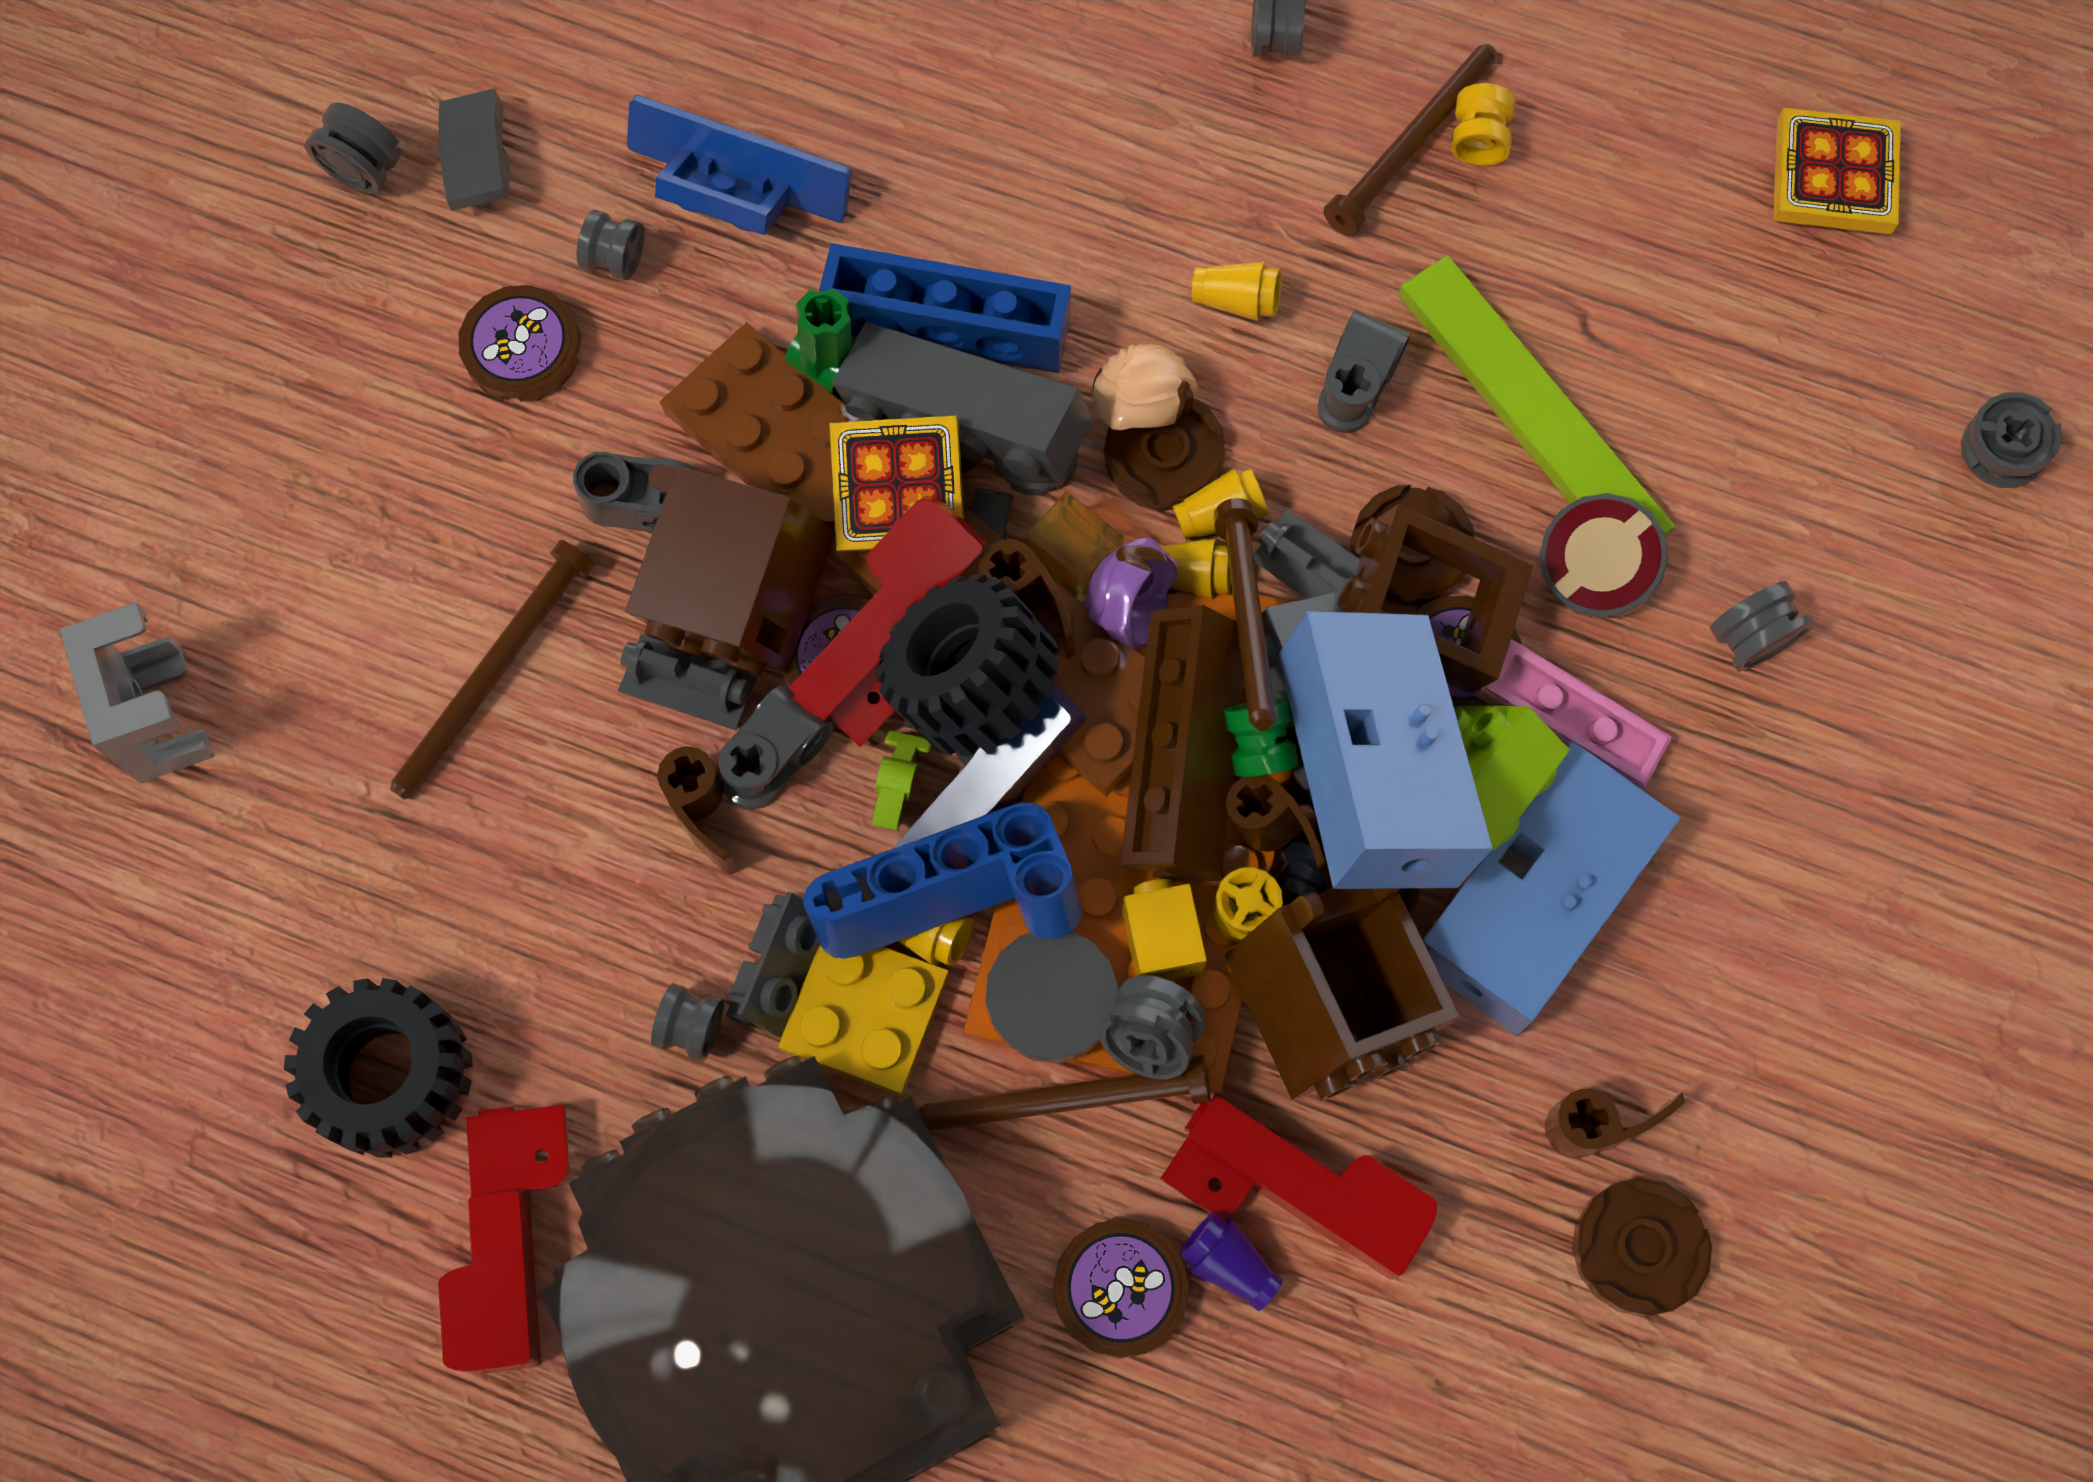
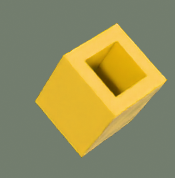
[1122,879,1207,981]

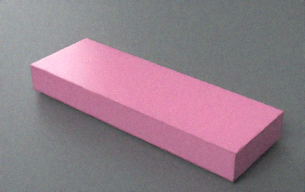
[1474,639,1672,790]

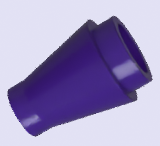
[1179,1212,1283,1311]

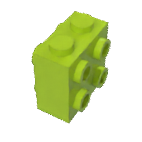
[1454,705,1570,851]

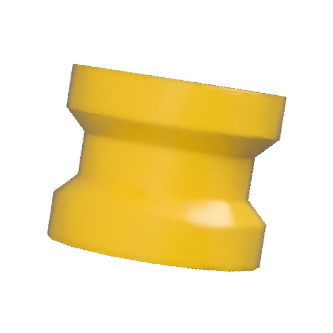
[1213,867,1283,942]

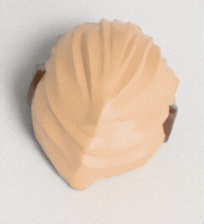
[1092,343,1198,430]

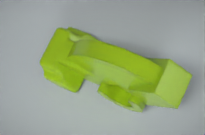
[871,731,933,832]

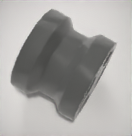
[576,210,644,281]
[651,983,725,1062]

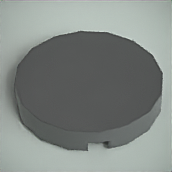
[985,932,1118,1063]

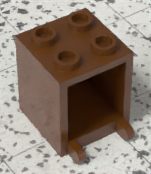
[625,464,835,677]
[1225,888,1460,1101]

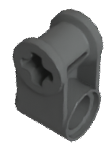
[1317,309,1411,433]
[573,452,697,534]
[718,684,834,810]

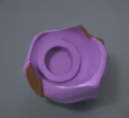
[1082,538,1178,649]

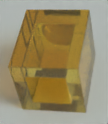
[1026,491,1124,603]

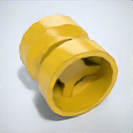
[1451,83,1516,166]

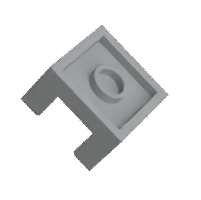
[59,602,214,783]

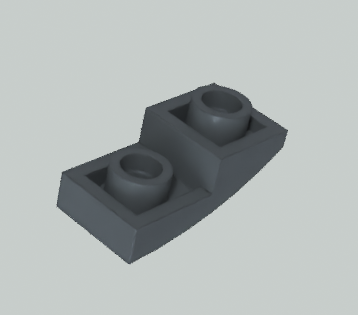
[439,88,510,211]

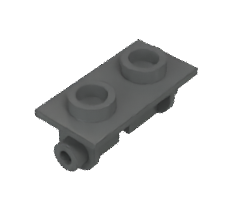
[1254,509,1360,612]
[618,634,758,731]
[725,892,820,1038]

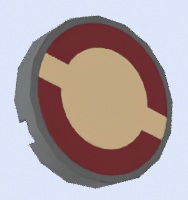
[1540,493,1668,618]

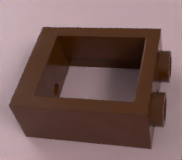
[1338,504,1533,693]

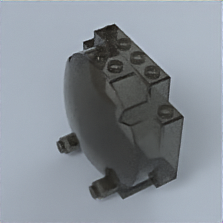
[540,1056,1025,1482]

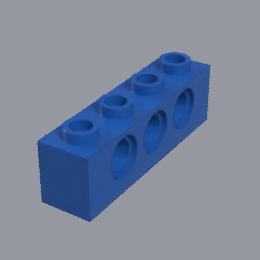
[819,243,1071,373]

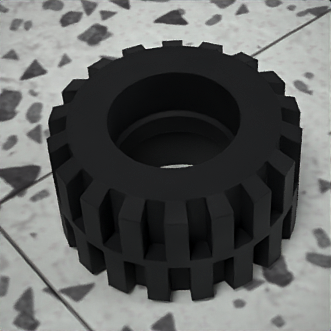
[877,574,1059,757]
[284,978,473,1158]

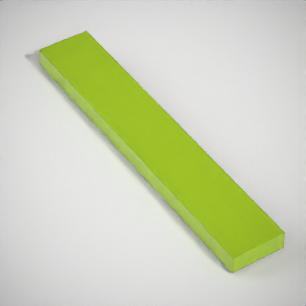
[1398,255,1675,538]

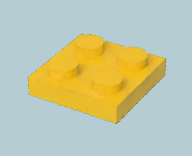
[778,945,949,1097]

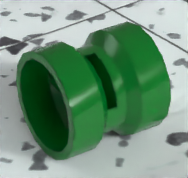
[1224,698,1300,777]

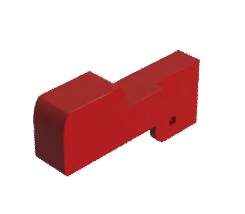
[789,496,986,747]
[1160,1094,1437,1280]
[438,1104,570,1374]

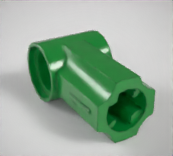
[785,288,852,399]

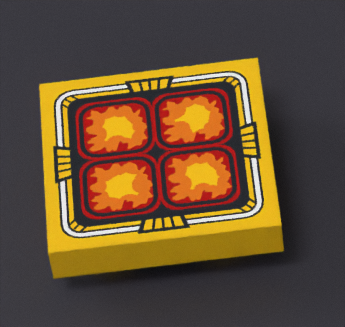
[1773,108,1901,234]
[829,415,964,552]

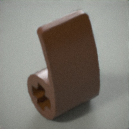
[978,539,1075,659]
[657,746,738,874]
[1226,775,1333,889]
[1545,1089,1685,1158]

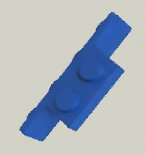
[627,95,852,235]

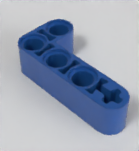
[803,803,1083,959]

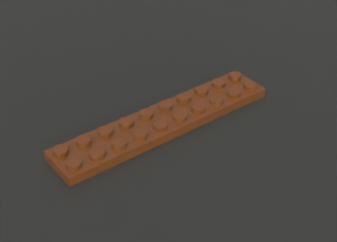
[660,322,1145,797]

